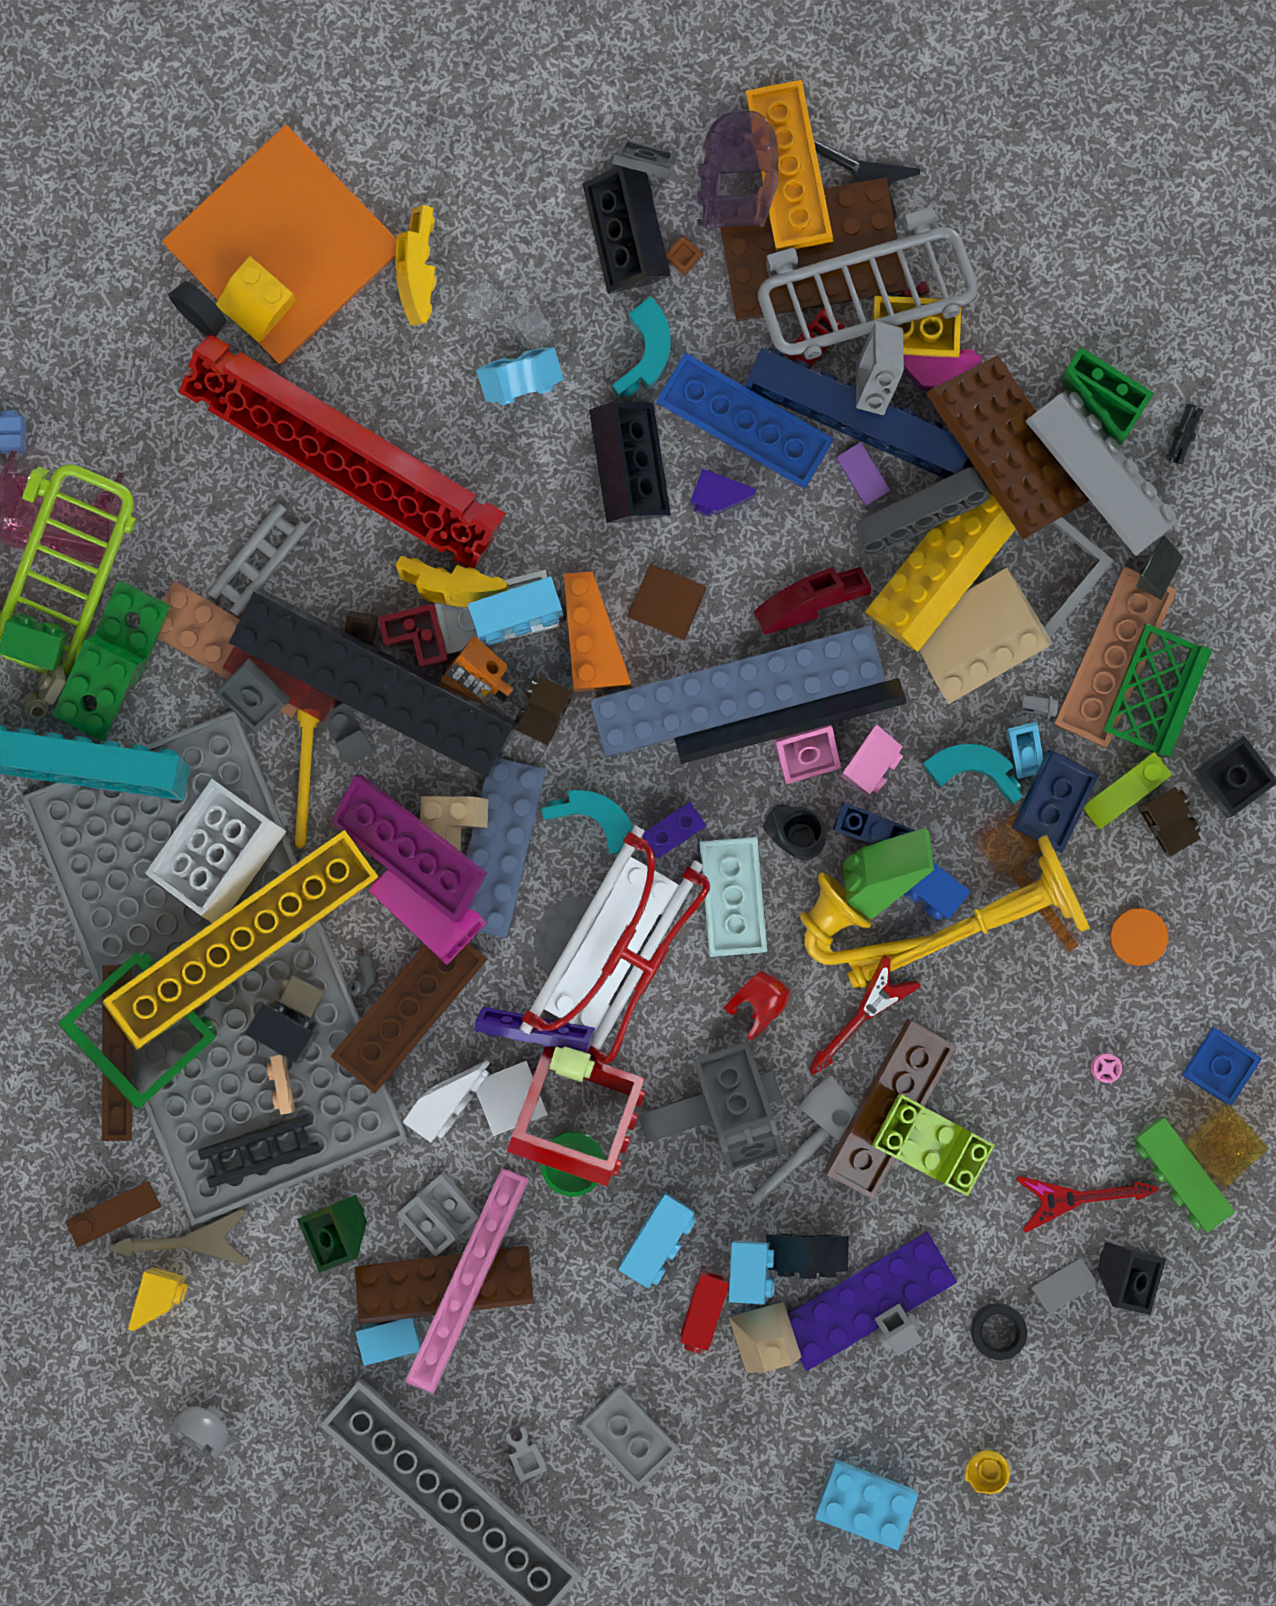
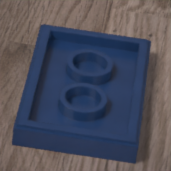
[1011,750,1099,853]

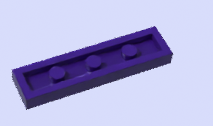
[474,1007,595,1053]

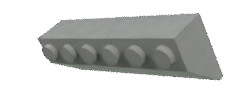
[1026,388,1179,556]

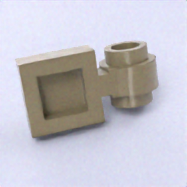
[24,666,67,719]

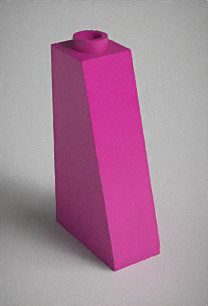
[368,869,487,965]

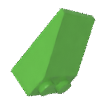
[842,828,934,920]

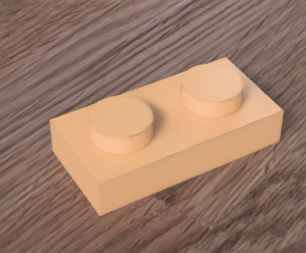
[267,1055,295,1114]

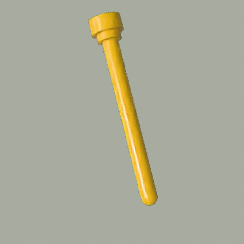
[295,709,321,849]

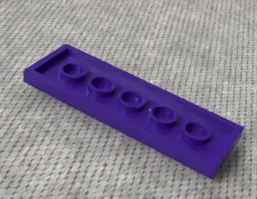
[788,1231,958,1371]

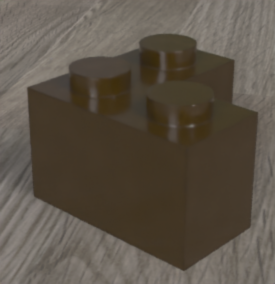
[515,675,574,747]
[1138,787,1201,857]

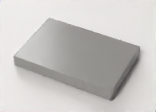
[578,1385,680,1490]

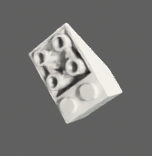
[403,1060,490,1143]

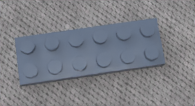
[467,759,546,938]

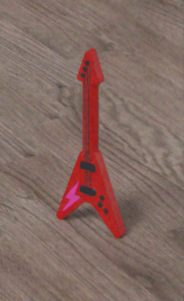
[1017,1176,1159,1233]

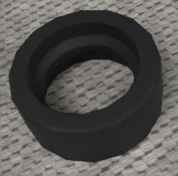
[970,1303,1028,1361]

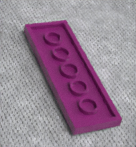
[330,774,487,922]

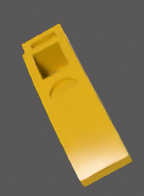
[395,205,436,326]
[395,556,510,608]

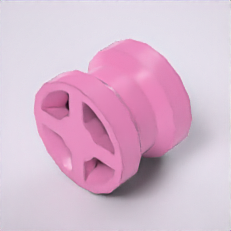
[1090,1054,1122,1083]

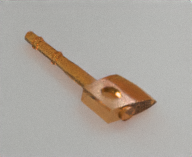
[978,811,1079,952]

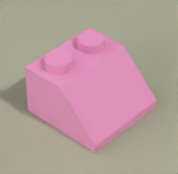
[773,724,841,784]
[840,725,903,796]

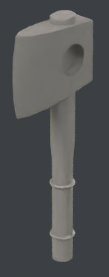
[749,1075,860,1207]

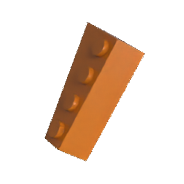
[564,571,632,692]

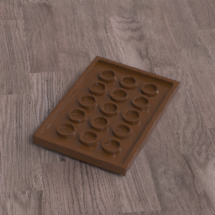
[717,177,906,322]
[926,355,1090,540]

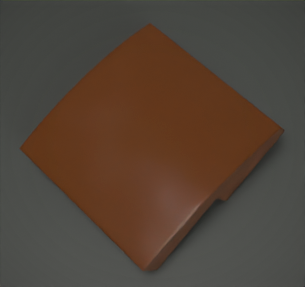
[627,564,707,641]

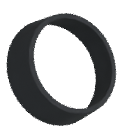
[168,281,227,337]

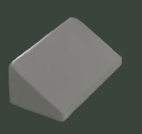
[1031,1257,1098,1314]

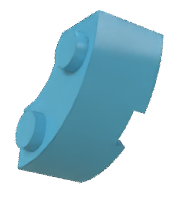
[476,347,564,405]

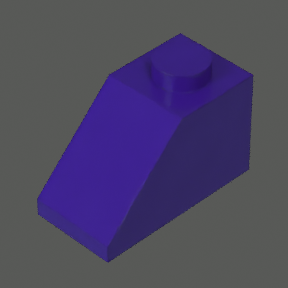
[690,469,757,517]

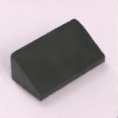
[1136,536,1184,600]

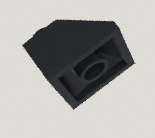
[1097,1242,1166,1315]

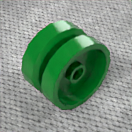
[541,1131,605,1197]

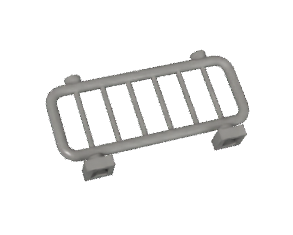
[758,207,978,359]

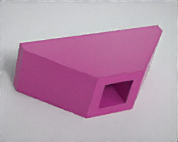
[903,349,982,391]

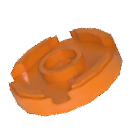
[1110,908,1169,966]

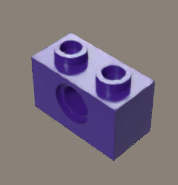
[643,802,706,859]

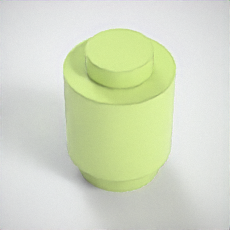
[549,1046,594,1082]

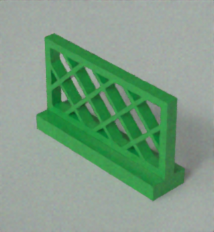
[1102,624,1212,758]

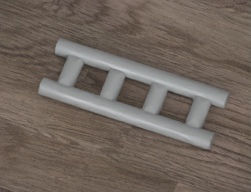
[207,503,309,617]

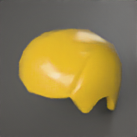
[965,1450,1010,1494]

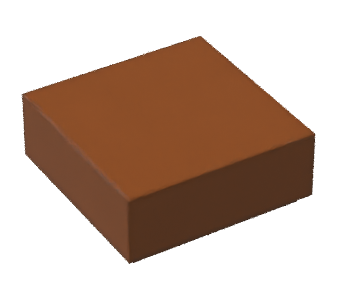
[666,235,704,276]

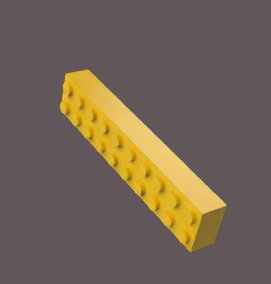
[103,830,378,1050]

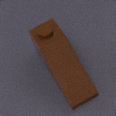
[65,1181,162,1248]

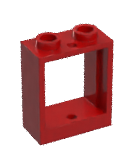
[680,1269,730,1354]

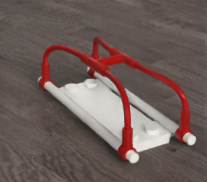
[519,825,710,1064]

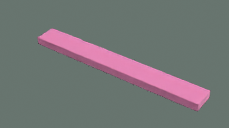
[406,1168,529,1394]

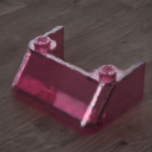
[0,450,125,564]

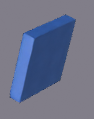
[1181,1026,1262,1107]

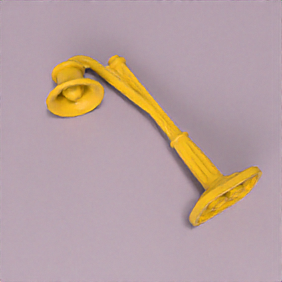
[800,834,1090,988]

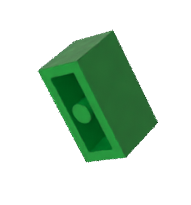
[0,613,69,671]

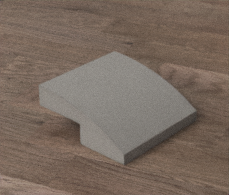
[397,1171,481,1257]

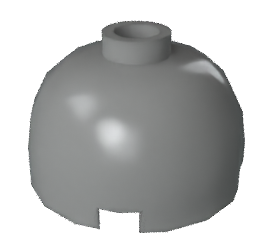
[169,1405,229,1462]

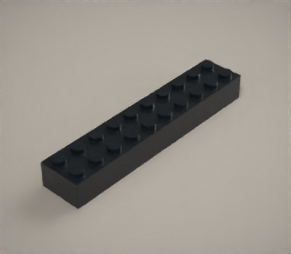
[229,589,518,777]

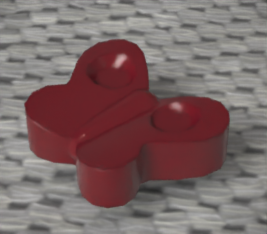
[897,281,930,298]

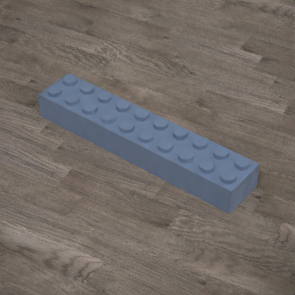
[590,625,886,758]

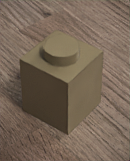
[278,976,326,1018]

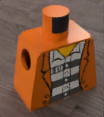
[441,635,514,703]

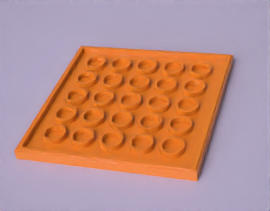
[161,124,397,366]

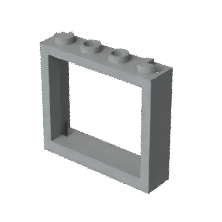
[968,518,1114,638]

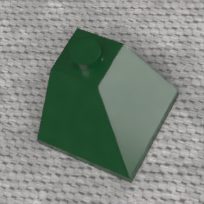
[297,1195,367,1273]

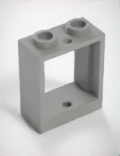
[856,321,904,415]

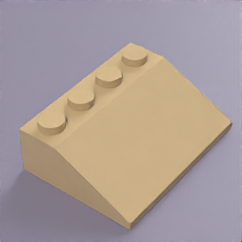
[920,567,1052,704]

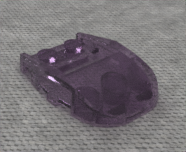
[697,111,778,230]

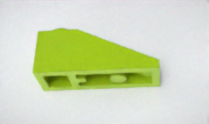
[1083,752,1172,830]

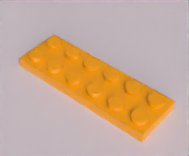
[746,80,833,253]

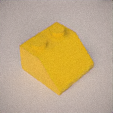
[216,256,297,343]
[128,1267,189,1331]

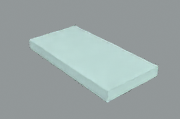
[700,837,767,957]

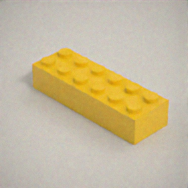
[865,486,1016,652]

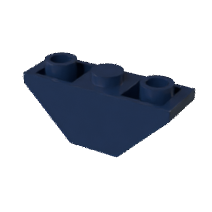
[833,802,917,845]

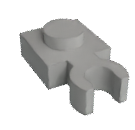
[506,1425,548,1482]

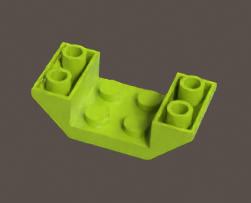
[872,1093,995,1197]

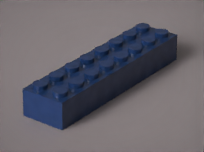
[746,347,968,479]

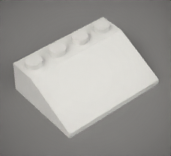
[145,779,286,923]

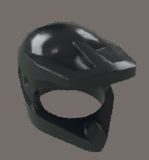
[763,804,827,860]

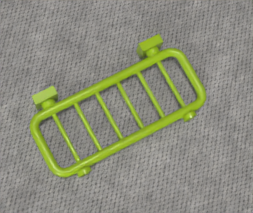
[0,464,137,676]

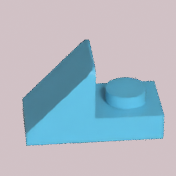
[1006,722,1043,779]

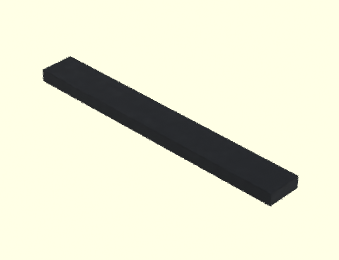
[674,678,907,764]

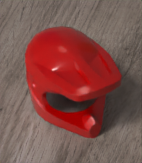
[723,971,791,1041]

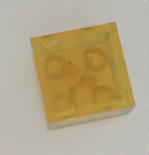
[1183,1104,1269,1188]

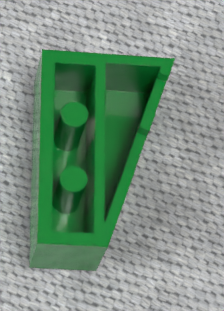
[1060,347,1154,445]

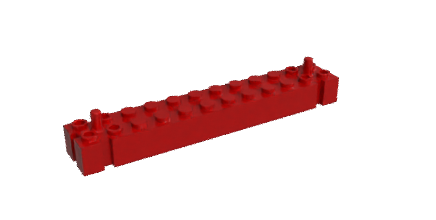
[178,334,507,569]

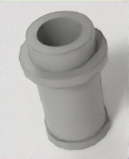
[1021,695,1058,719]

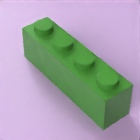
[1133,1117,1235,1233]

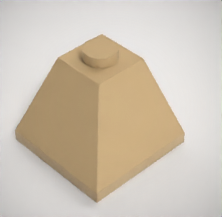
[729,1301,801,1373]

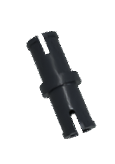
[1166,404,1203,464]

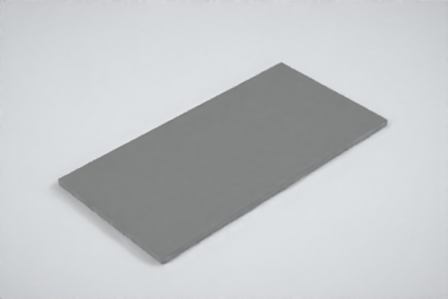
[21,710,408,1226]

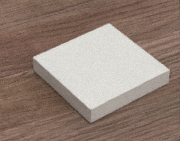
[476,1060,548,1136]

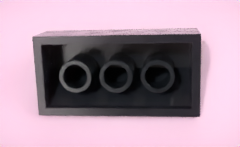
[582,165,671,294]
[589,402,671,523]

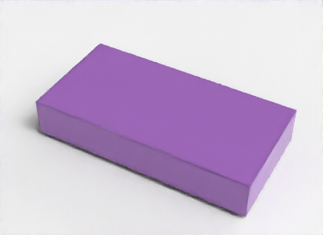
[836,442,891,507]

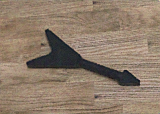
[813,138,921,219]

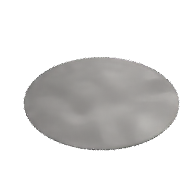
[534,896,593,976]

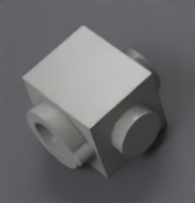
[874,1304,923,1356]

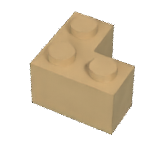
[420,796,488,851]

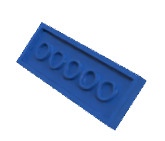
[656,352,834,490]

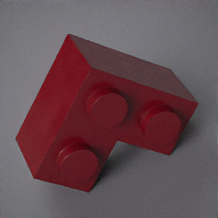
[377,603,450,670]

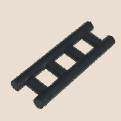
[198,1113,321,1188]

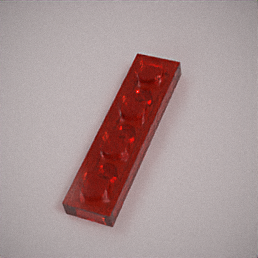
[222,646,337,723]

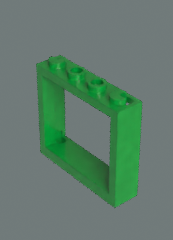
[58,952,217,1110]

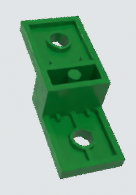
[52,580,172,741]

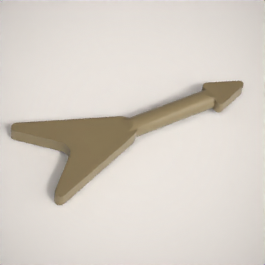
[108,1209,249,1266]

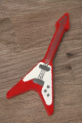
[809,955,921,1075]

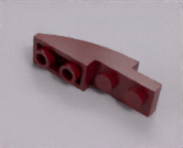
[753,567,871,635]

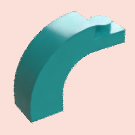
[612,297,671,399]
[922,744,1023,805]
[541,790,636,855]

